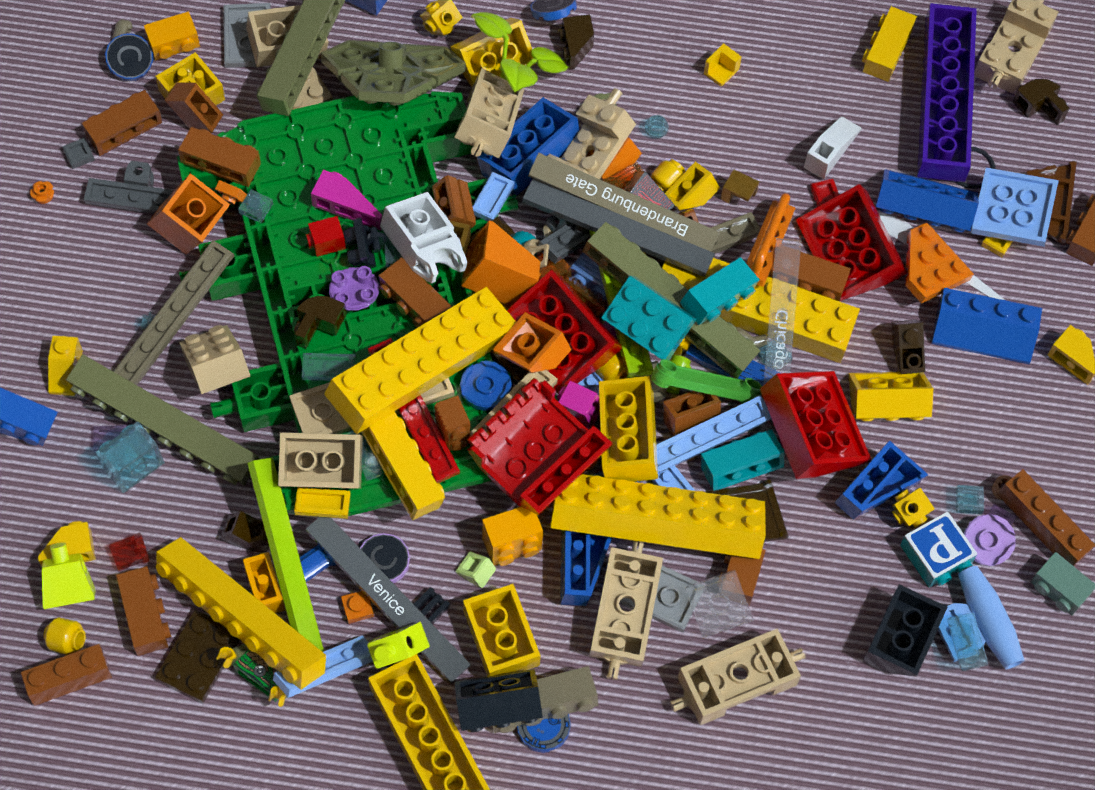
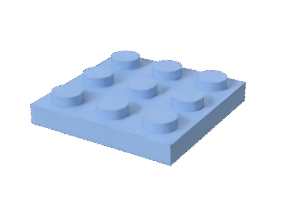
[971,168,1059,247]

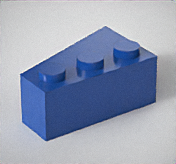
[0,388,58,446]
[834,440,928,520]
[560,530,612,606]

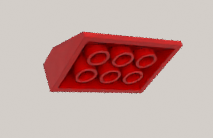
[796,184,908,301]
[507,269,623,395]
[760,371,872,479]

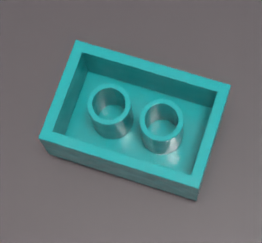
[601,275,697,360]

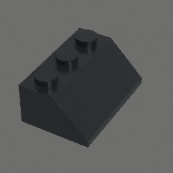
[863,584,948,677]
[455,669,543,732]

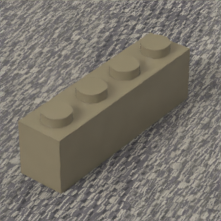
[492,666,598,733]

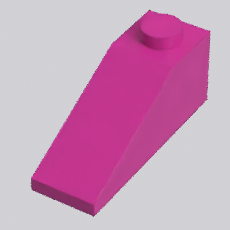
[311,170,382,231]

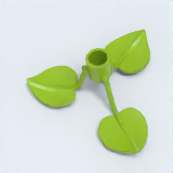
[470,12,568,92]

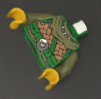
[216,644,287,707]

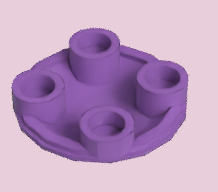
[329,266,379,311]

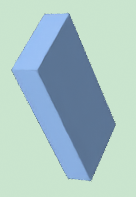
[472,172,515,221]

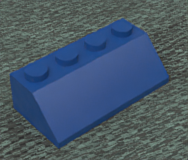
[876,169,979,232]
[931,288,1042,364]

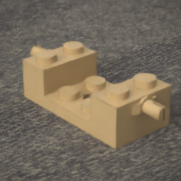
[974,0,1059,95]
[455,69,525,158]
[548,88,636,179]
[589,540,663,680]
[670,628,805,726]

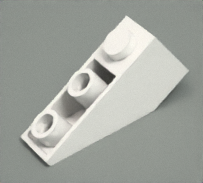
[804,116,862,179]

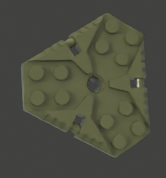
[321,40,465,105]

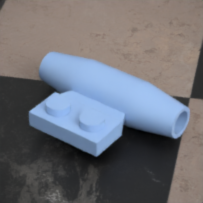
[938,566,1025,670]

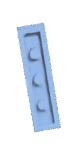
[273,636,373,698]

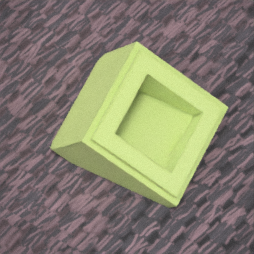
[455,551,496,588]

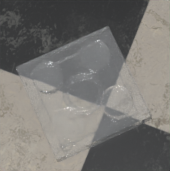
[685,570,753,638]

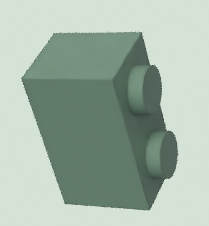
[1031,552,1095,616]

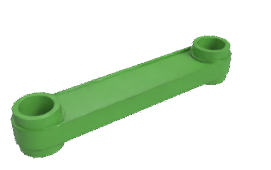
[651,359,762,404]

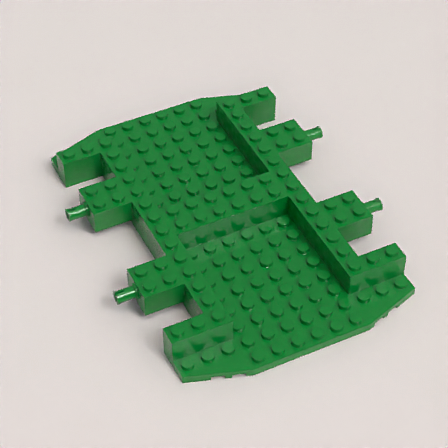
[177,91,558,516]

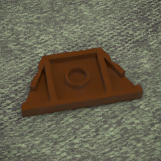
[1026,161,1077,245]

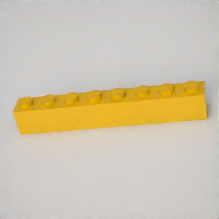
[156,537,326,690]

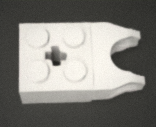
[380,192,467,283]

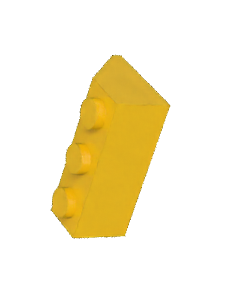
[450,17,535,87]
[849,372,934,421]

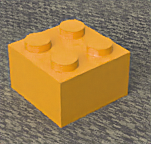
[482,507,543,566]

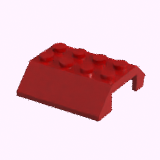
[467,378,613,515]

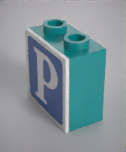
[900,512,977,588]

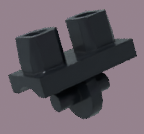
[344,218,387,269]

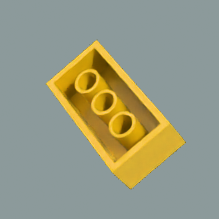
[599,376,658,482]

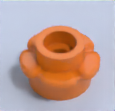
[30,181,54,204]

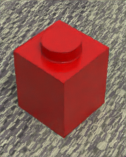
[306,216,346,257]

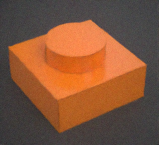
[215,180,249,205]
[341,591,374,624]

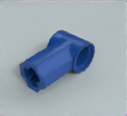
[300,545,337,582]

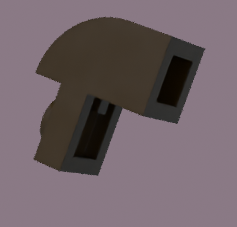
[1012,79,1070,125]
[293,296,347,349]
[220,511,269,553]

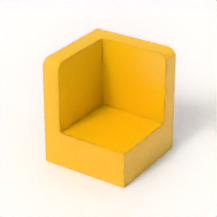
[704,43,742,86]

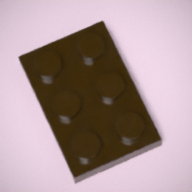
[155,609,240,704]

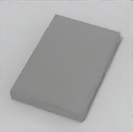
[224,3,272,68]
[619,565,705,633]

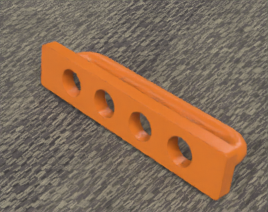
[746,193,795,287]

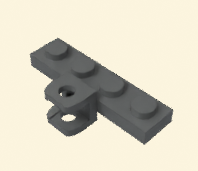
[84,161,174,214]
[538,215,591,264]

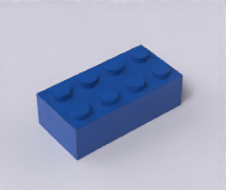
[477,97,580,196]

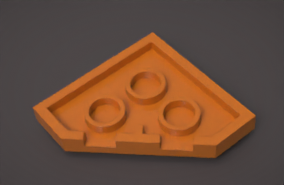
[905,223,974,304]

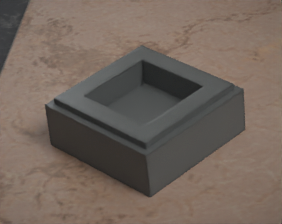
[62,137,95,169]

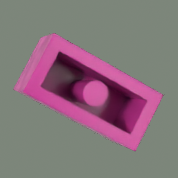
[558,381,600,429]

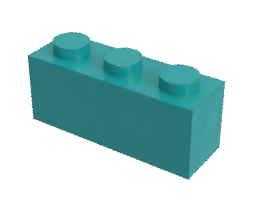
[680,257,760,325]
[701,429,785,491]

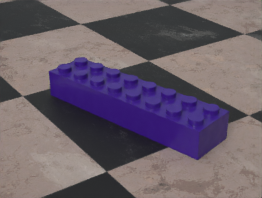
[917,3,977,182]

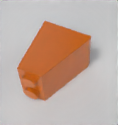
[147,173,230,254]
[461,220,542,306]

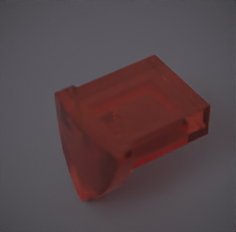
[109,532,150,571]

